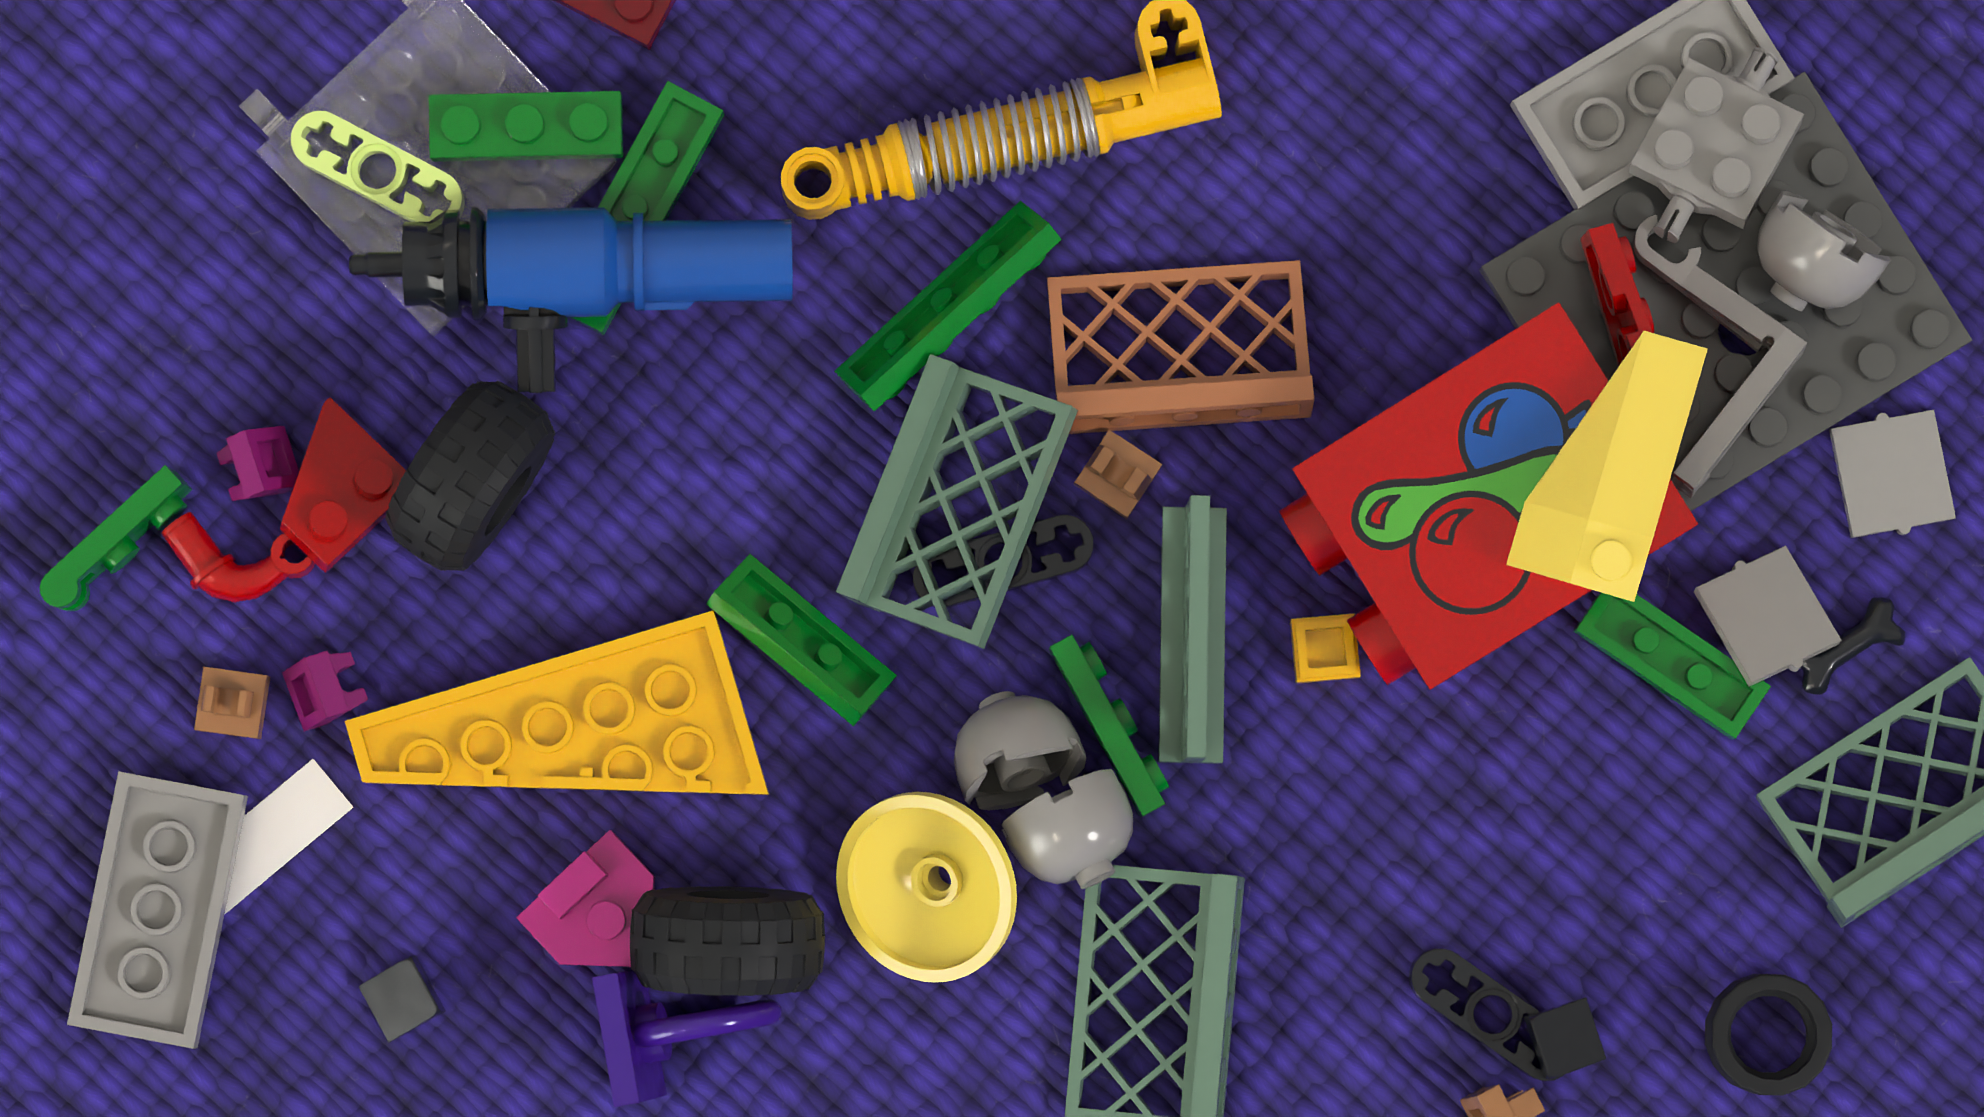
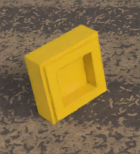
[1290,613,1361,684]

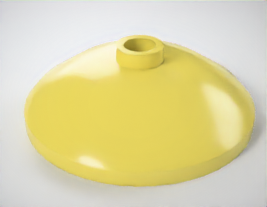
[836,792,1017,982]

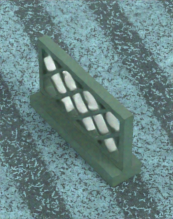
[836,354,1078,649]
[1158,495,1227,764]
[1755,657,1984,928]
[1065,865,1245,1117]

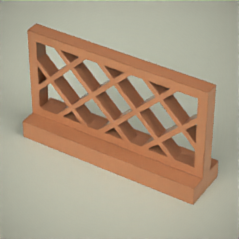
[1047,260,1314,434]

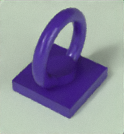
[592,970,782,1107]

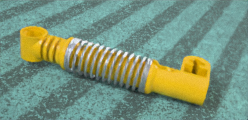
[781,0,1222,220]

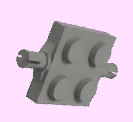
[1629,47,1804,243]

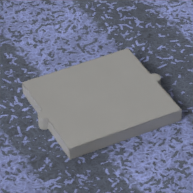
[1829,410,1956,538]
[1694,546,1842,687]

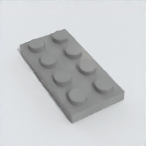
[1510,0,1795,210]
[67,771,248,1049]

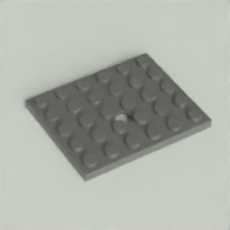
[1479,72,1973,511]

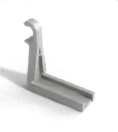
[1634,215,1807,499]

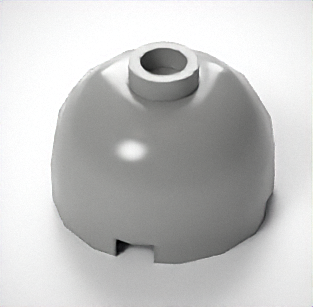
[1757,191,1891,311]
[954,691,1086,811]
[1002,769,1133,889]

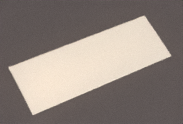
[224,759,353,915]

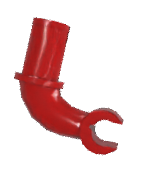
[161,512,315,602]

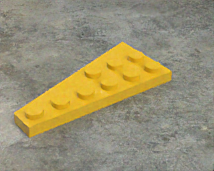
[345,610,769,795]

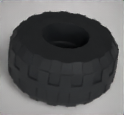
[385,381,555,571]
[630,886,825,996]

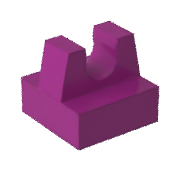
[216,426,299,501]
[282,651,368,732]

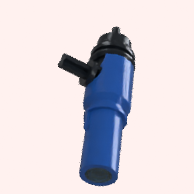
[349,207,793,393]

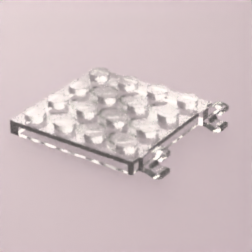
[239,0,617,337]

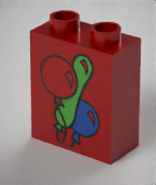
[1279,302,1698,690]

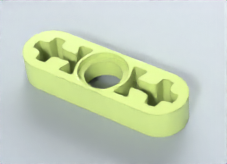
[291,111,465,222]

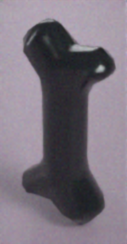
[1800,597,1905,695]

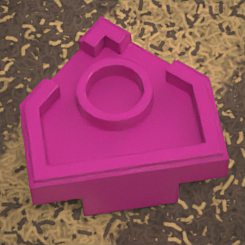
[516,830,655,967]

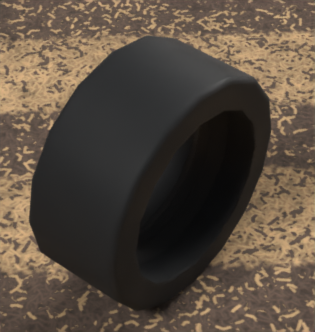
[1705,974,1832,1096]

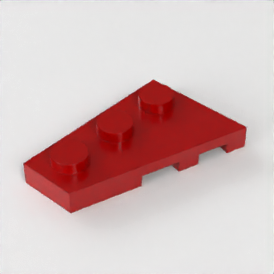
[1580,223,1654,367]

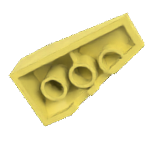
[1506,331,1708,602]

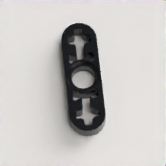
[913,515,1093,608]
[1409,949,1564,1081]

